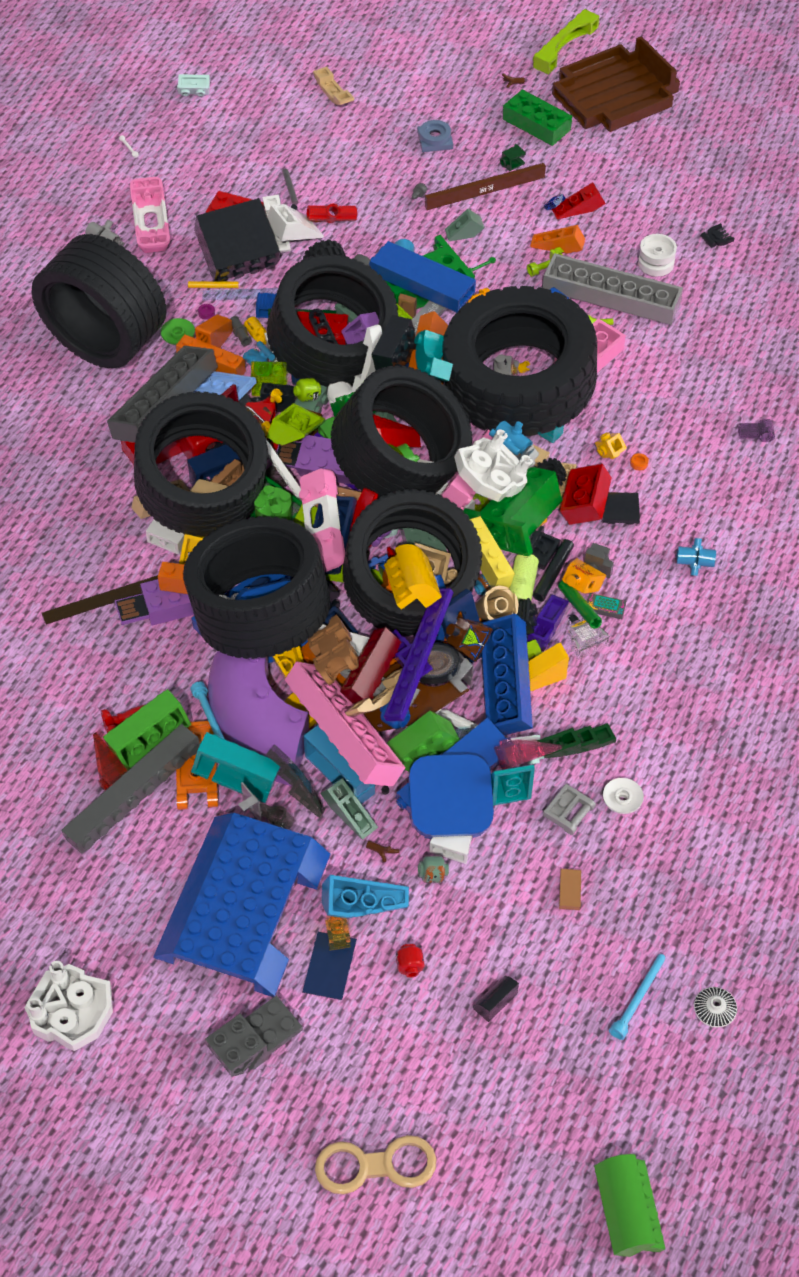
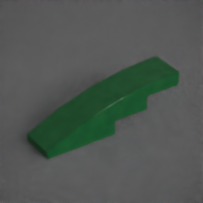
[537,723,616,758]

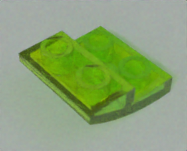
[251,361,287,396]

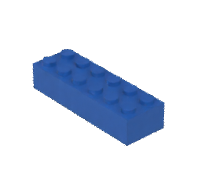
[482,613,533,736]

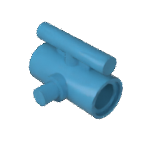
[243,341,275,377]
[489,421,533,456]
[676,538,716,576]

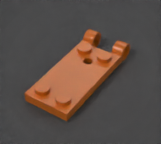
[176,721,218,810]

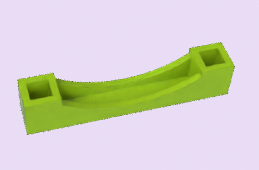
[533,9,600,75]

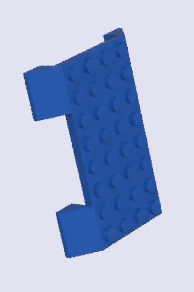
[153,813,330,997]

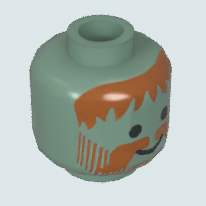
[418,856,449,883]

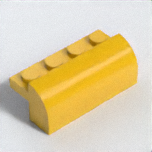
[384,544,442,609]

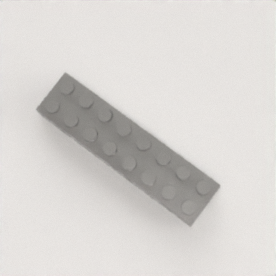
[543,253,683,325]

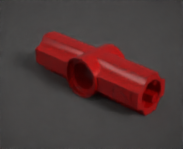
[306,203,358,223]

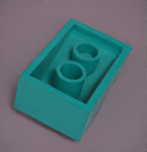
[491,765,535,806]

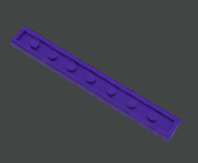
[384,588,453,721]

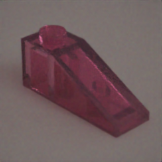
[494,738,562,770]

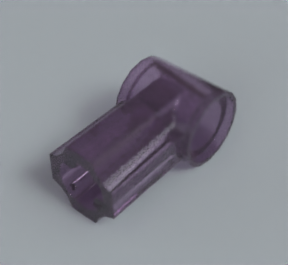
[738,419,775,442]

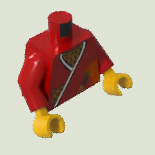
[245,389,282,441]

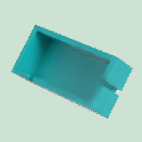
[191,732,282,803]

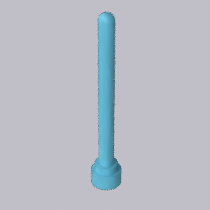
[190,682,225,740]
[609,954,665,1040]

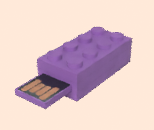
[276,435,354,485]
[115,579,228,626]

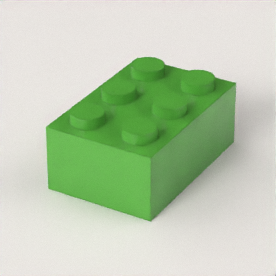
[386,711,460,772]

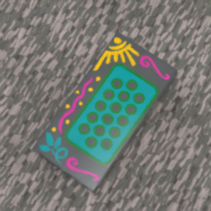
[587,593,627,619]

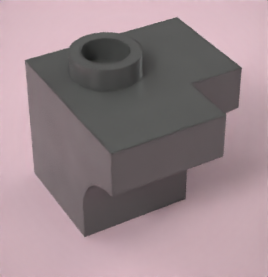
[585,543,614,579]

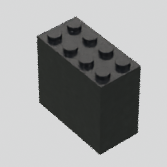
[194,198,280,282]

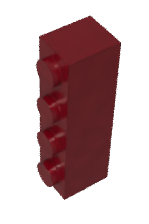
[340,627,402,705]

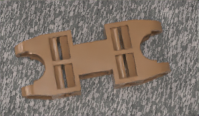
[307,615,359,686]

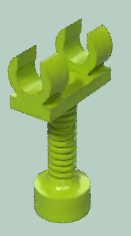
[527,247,564,277]

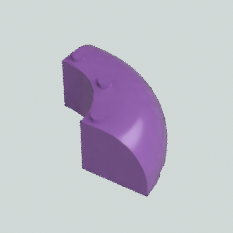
[208,651,309,787]

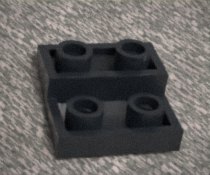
[602,492,640,525]

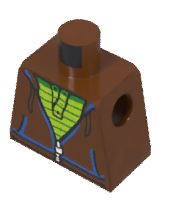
[446,618,493,662]

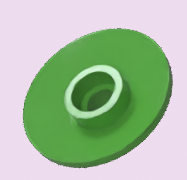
[161,318,195,345]

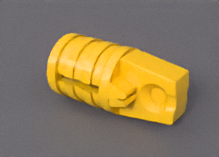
[244,317,266,345]

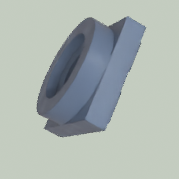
[417,120,453,152]

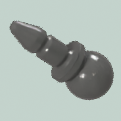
[412,183,427,199]

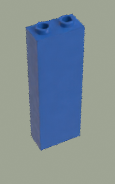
[369,241,476,313]
[395,717,514,819]

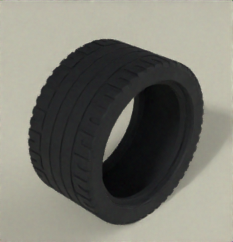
[31,234,166,368]
[267,254,398,388]
[331,366,473,500]
[134,391,268,536]
[342,489,482,637]
[183,516,331,659]

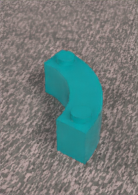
[414,330,453,382]

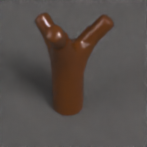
[502,73,525,88]
[366,840,400,863]

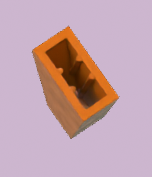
[195,314,233,348]

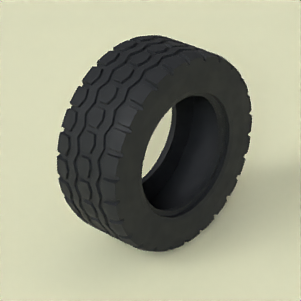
[442,286,597,436]

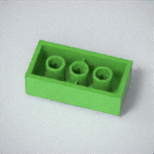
[103,689,192,771]

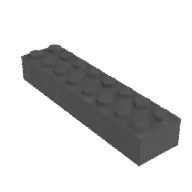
[107,346,218,442]

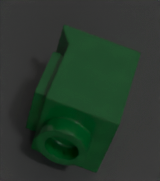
[500,144,526,171]

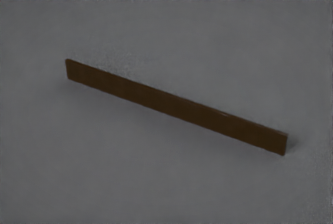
[42,575,158,625]

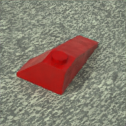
[373,414,421,449]

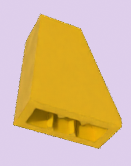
[528,642,569,691]

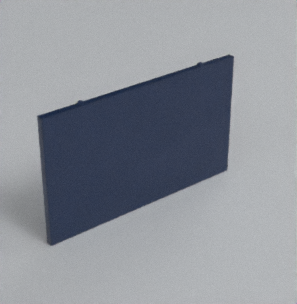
[302,932,357,1000]

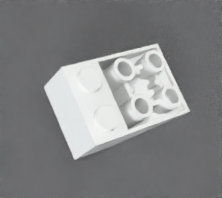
[267,204,324,241]

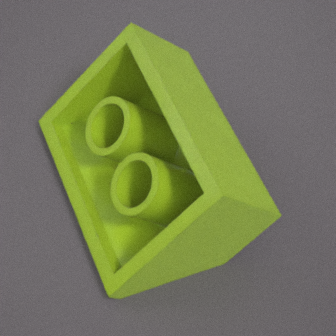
[267,403,325,445]

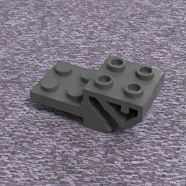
[205,995,303,1077]

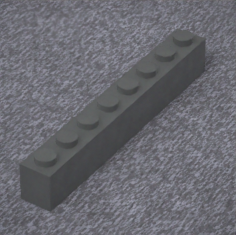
[61,724,200,854]

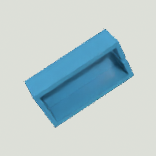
[303,724,375,804]

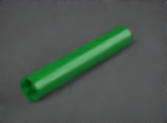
[558,581,602,629]

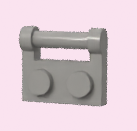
[543,784,596,835]

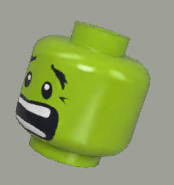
[293,378,321,402]

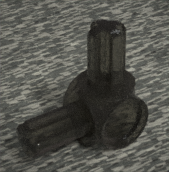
[260,803,294,829]

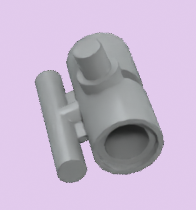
[85,219,125,246]

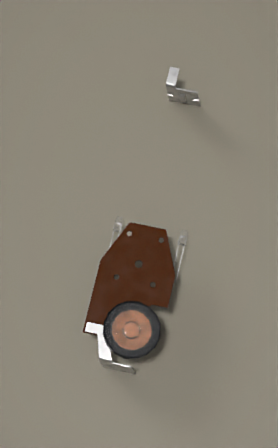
[238,642,474,821]

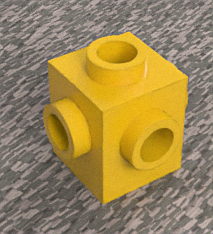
[595,432,627,459]

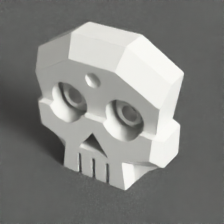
[454,429,533,502]
[24,961,113,1051]

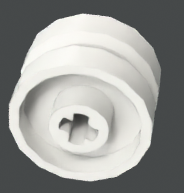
[638,234,677,277]

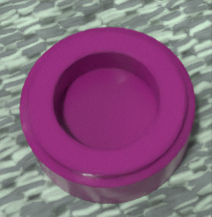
[198,304,215,320]

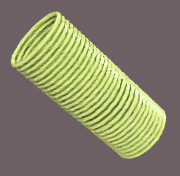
[509,554,539,601]

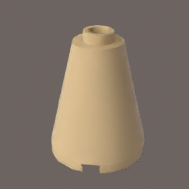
[475,586,519,621]

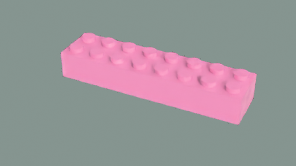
[285,662,406,786]

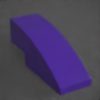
[527,595,569,652]

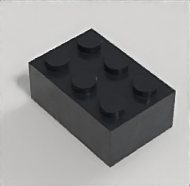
[372,315,416,371]

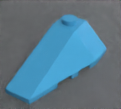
[321,875,409,919]

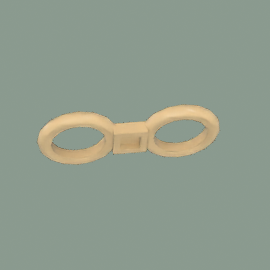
[315,1135,437,1195]

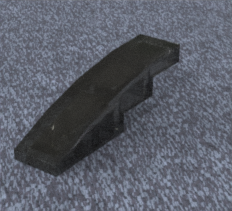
[266,744,325,818]

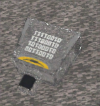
[566,615,610,661]

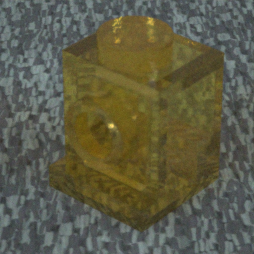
[325,916,351,951]

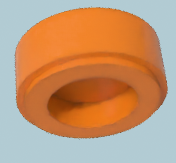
[630,453,649,471]

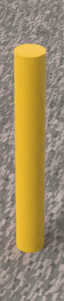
[188,281,239,288]

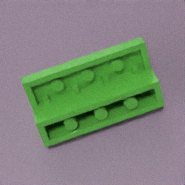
[594,1154,666,1257]

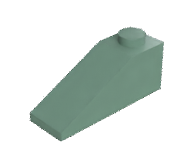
[320,778,378,840]

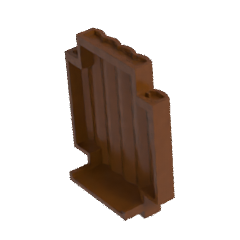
[552,36,680,132]

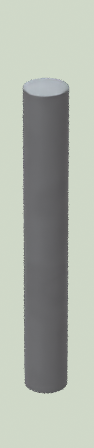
[282,168,298,205]

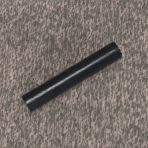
[532,539,574,602]

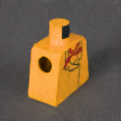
[562,558,606,594]

